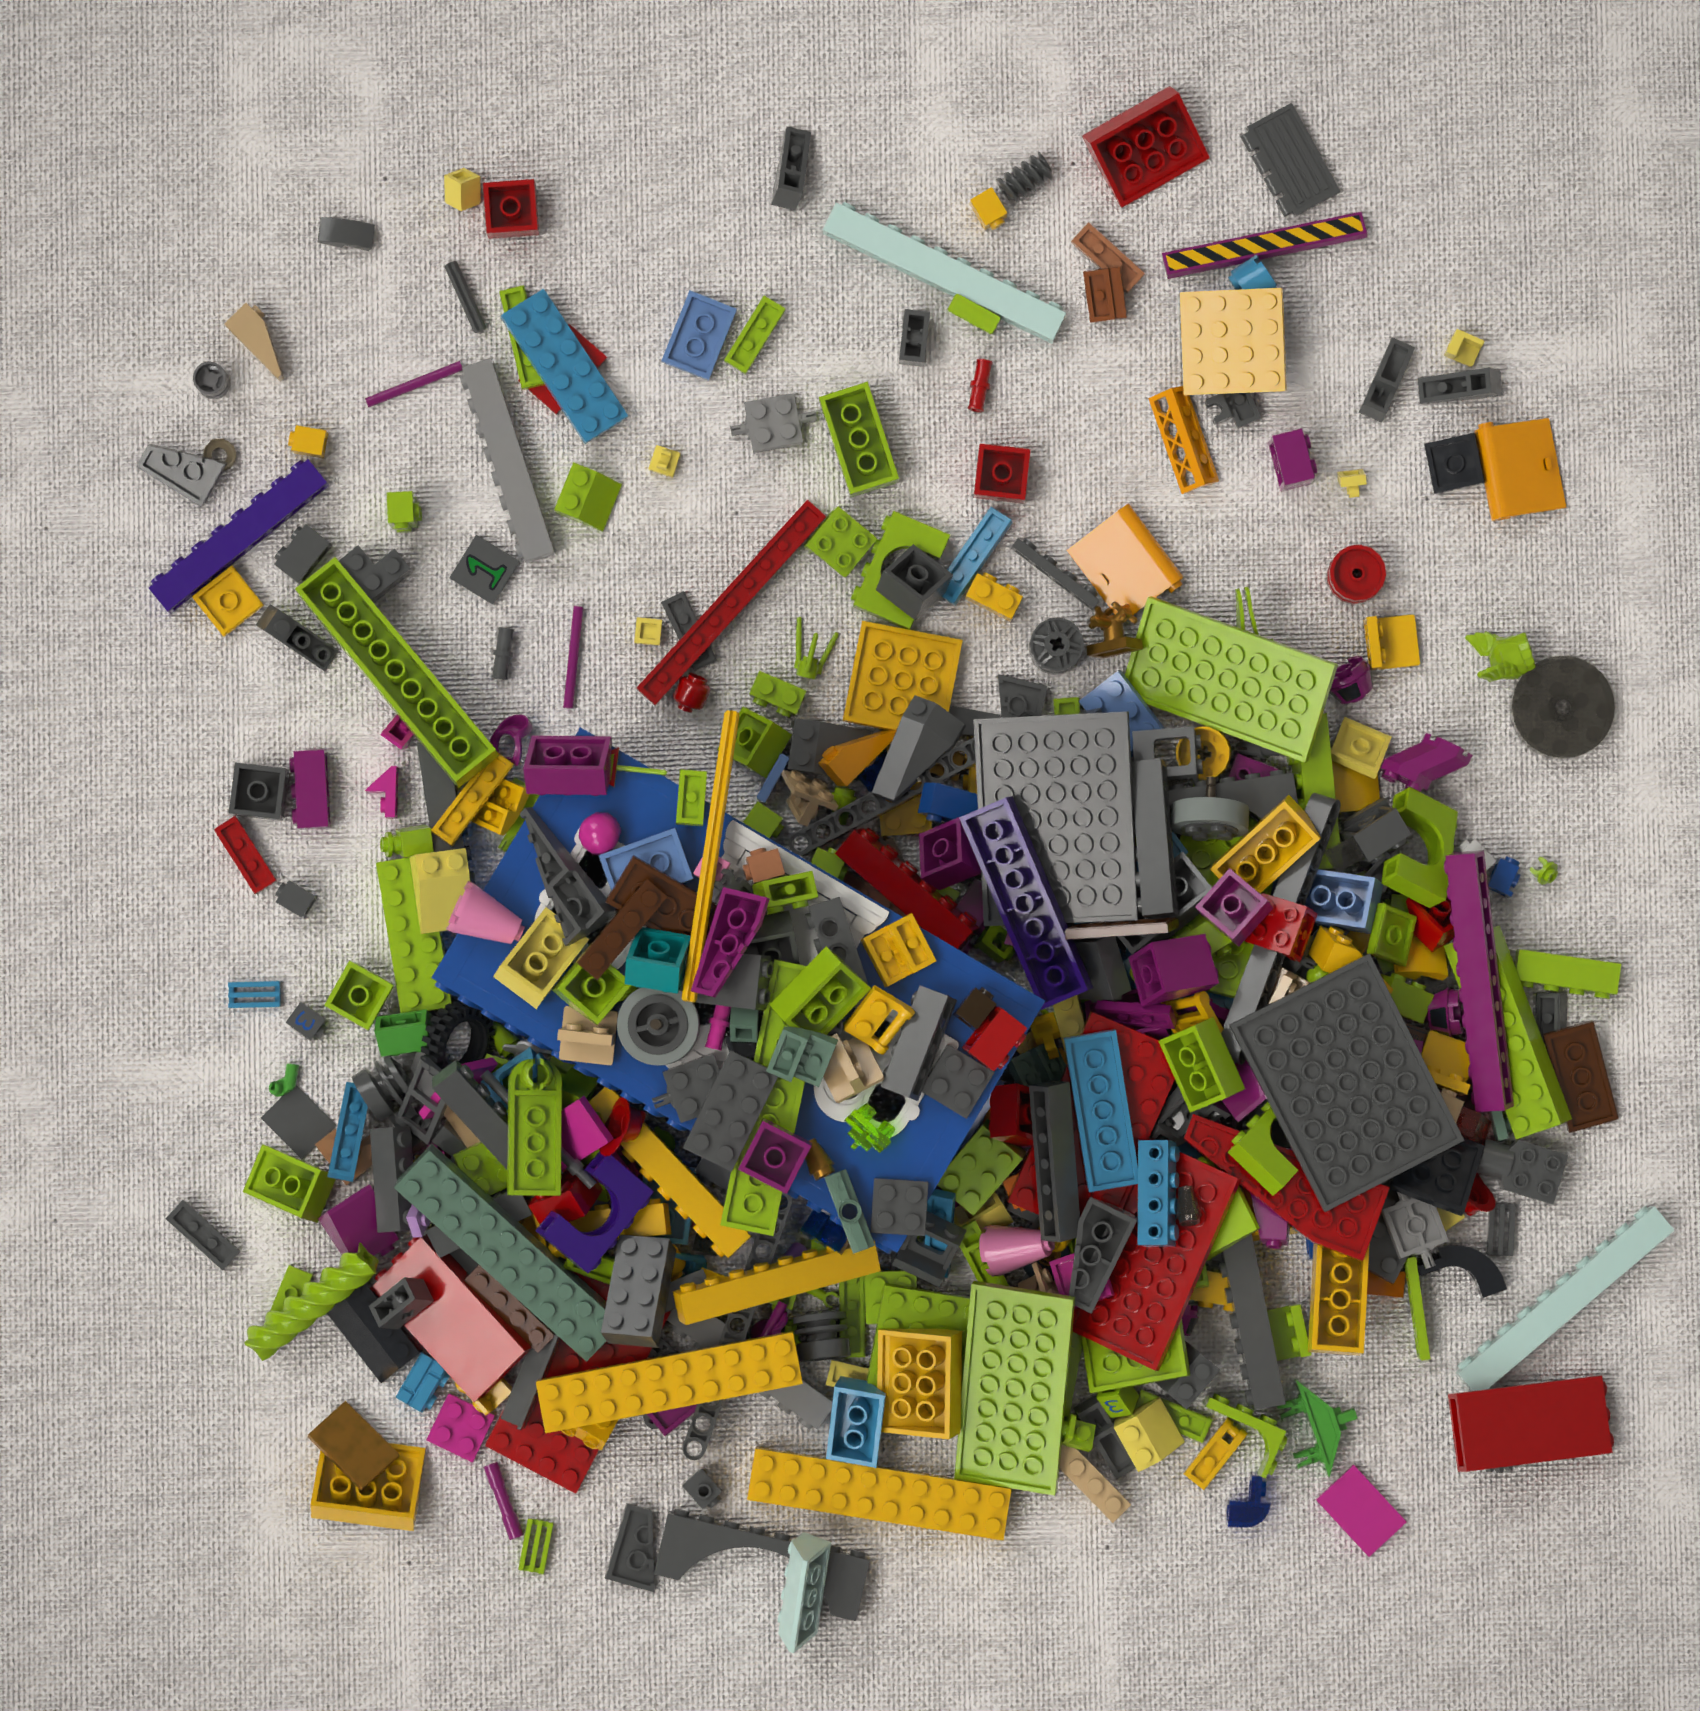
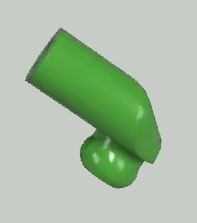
[269,1063,299,1097]

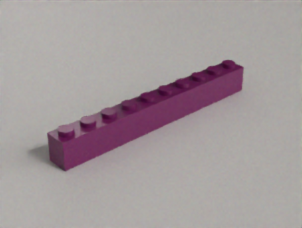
[1444,850,1514,1112]

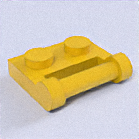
[844,985,915,1055]
[1161,991,1224,1033]

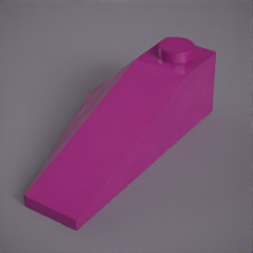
[691,887,770,998]

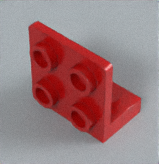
[1245,893,1318,962]

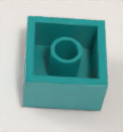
[625,927,691,994]

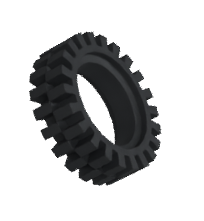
[421,1002,495,1076]

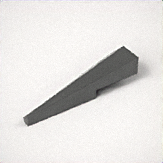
[520,807,617,946]
[1149,1086,1231,1146]

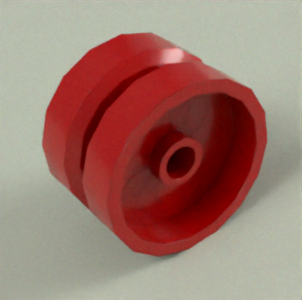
[1326,545,1386,604]

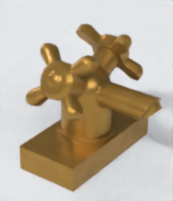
[1086,602,1143,658]

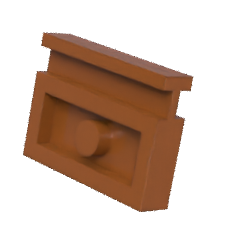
[1083,266,1128,323]

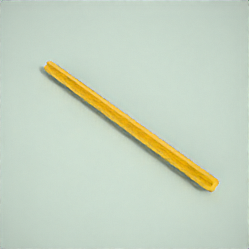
[682,710,740,1003]

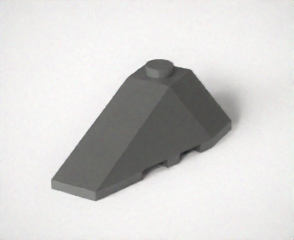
[872,695,966,803]
[1069,1197,1138,1314]

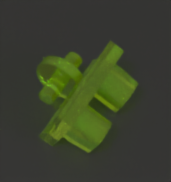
[844,1103,895,1153]

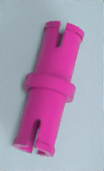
[705,1005,731,1051]

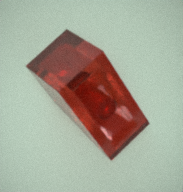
[1456,1106,1492,1145]

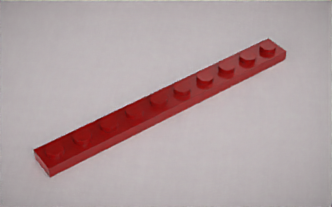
[636,499,826,706]

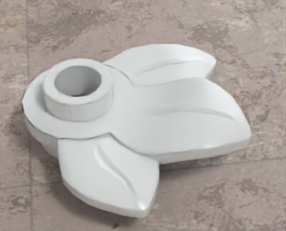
[502,1040,552,1058]

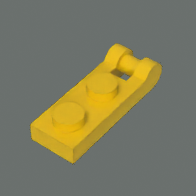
[1183,1417,1248,1490]

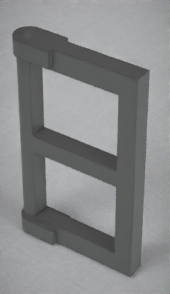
[395,1056,447,1145]

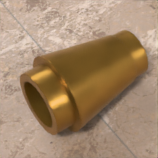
[805,1138,835,1181]

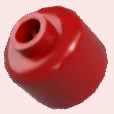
[673,673,710,713]

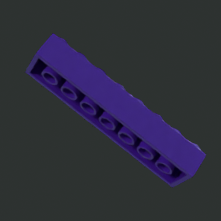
[959,796,1094,1010]

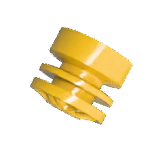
[1176,727,1231,780]

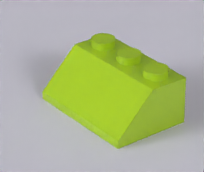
[770,946,871,1035]

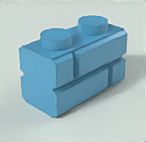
[396,1351,450,1413]

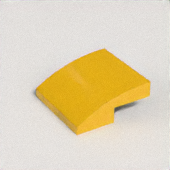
[1332,761,1380,813]
[472,778,529,836]
[860,913,936,987]
[1393,933,1449,981]

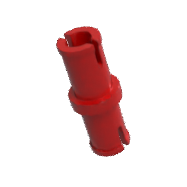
[968,359,993,413]

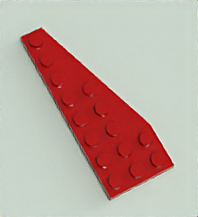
[1184,1114,1390,1261]

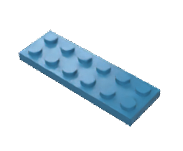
[500,289,628,444]
[1063,1029,1138,1192]

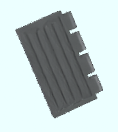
[1240,103,1341,217]

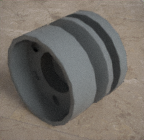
[1029,617,1084,675]
[351,1056,416,1122]
[793,1309,851,1362]

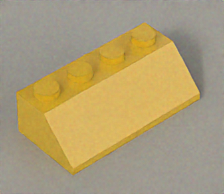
[1210,795,1321,893]

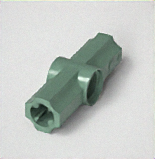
[824,1169,875,1254]

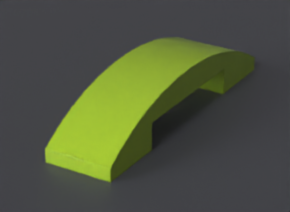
[960,1220,1009,1286]

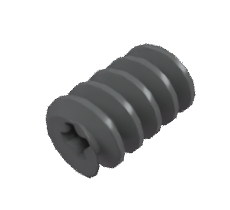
[996,151,1054,203]

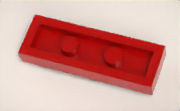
[214,816,277,895]

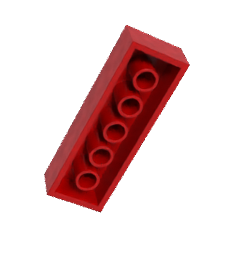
[835,827,980,951]

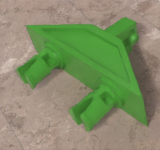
[1276,1379,1358,1478]

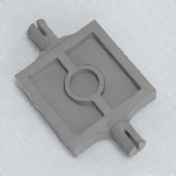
[730,393,817,453]
[1381,1192,1449,1269]

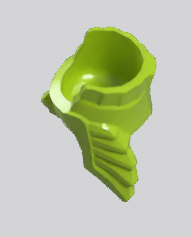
[1465,631,1536,682]

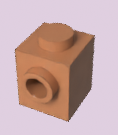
[742,848,785,885]

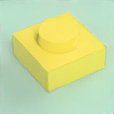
[634,617,662,646]

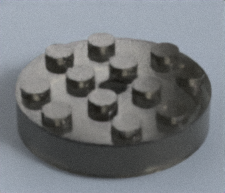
[1509,656,1615,760]

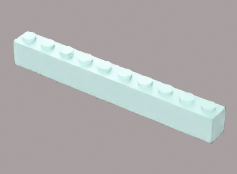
[823,202,1066,344]
[1455,1206,1674,1391]

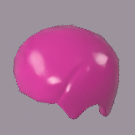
[579,812,621,854]

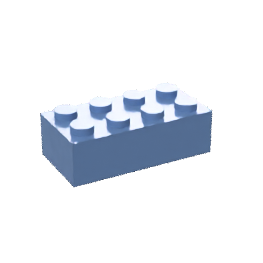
[1271,869,1383,934]

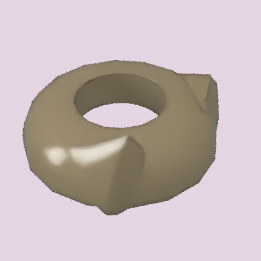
[203,439,236,471]

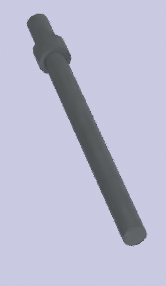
[480,1070,597,1189]

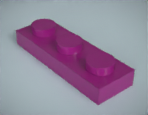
[1095,1000,1177,1029]

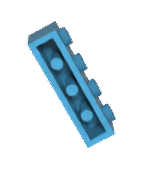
[1137,1140,1180,1247]

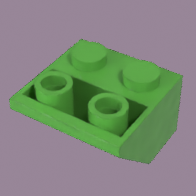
[374,1009,434,1057]

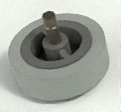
[1171,777,1249,841]
[617,988,700,1066]

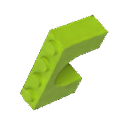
[851,511,950,630]
[1381,787,1458,908]
[1228,1101,1298,1196]

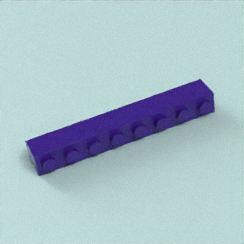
[149,459,330,614]

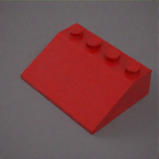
[1082,86,1210,208]

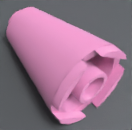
[446,881,525,944]
[979,1225,1055,1277]

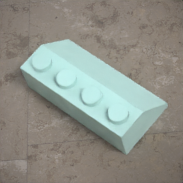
[778,1532,831,1653]

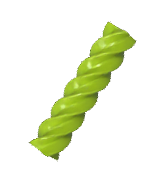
[244,1243,379,1361]

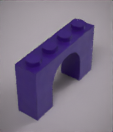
[536,1151,654,1273]

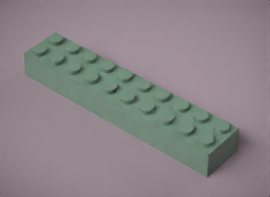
[394,1144,607,1362]

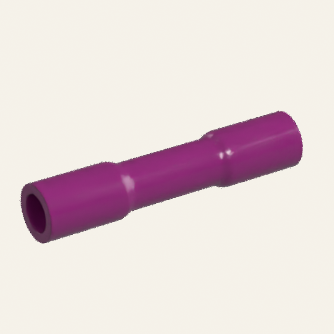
[483,1462,524,1540]

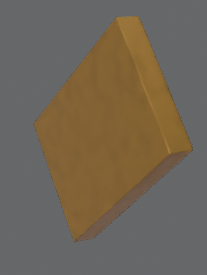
[308,1401,399,1491]

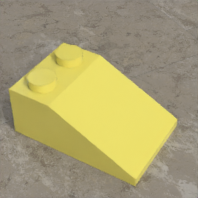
[410,848,470,934]
[493,907,589,1009]

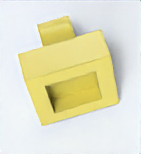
[648,445,681,478]
[1337,469,1367,498]

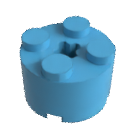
[1228,255,1284,298]

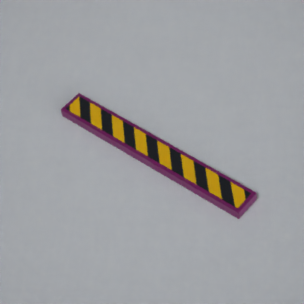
[1162,212,1367,279]

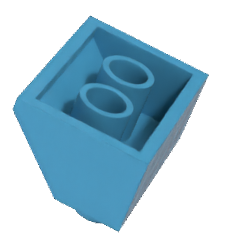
[826,1376,886,1468]

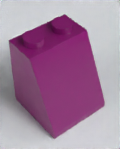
[1128,934,1219,1007]
[1222,1060,1266,1122]
[318,1184,399,1257]

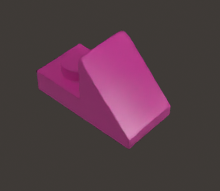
[381,715,414,750]
[365,766,399,819]

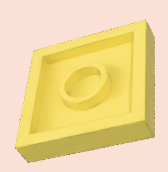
[1331,717,1392,779]

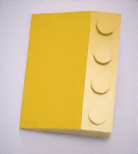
[877,1329,962,1439]
[310,1443,426,1531]

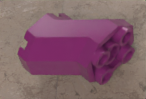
[1379,733,1473,792]

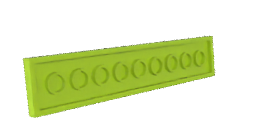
[720,959,807,1236]

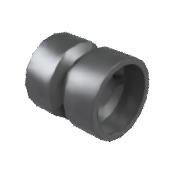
[193,361,230,399]

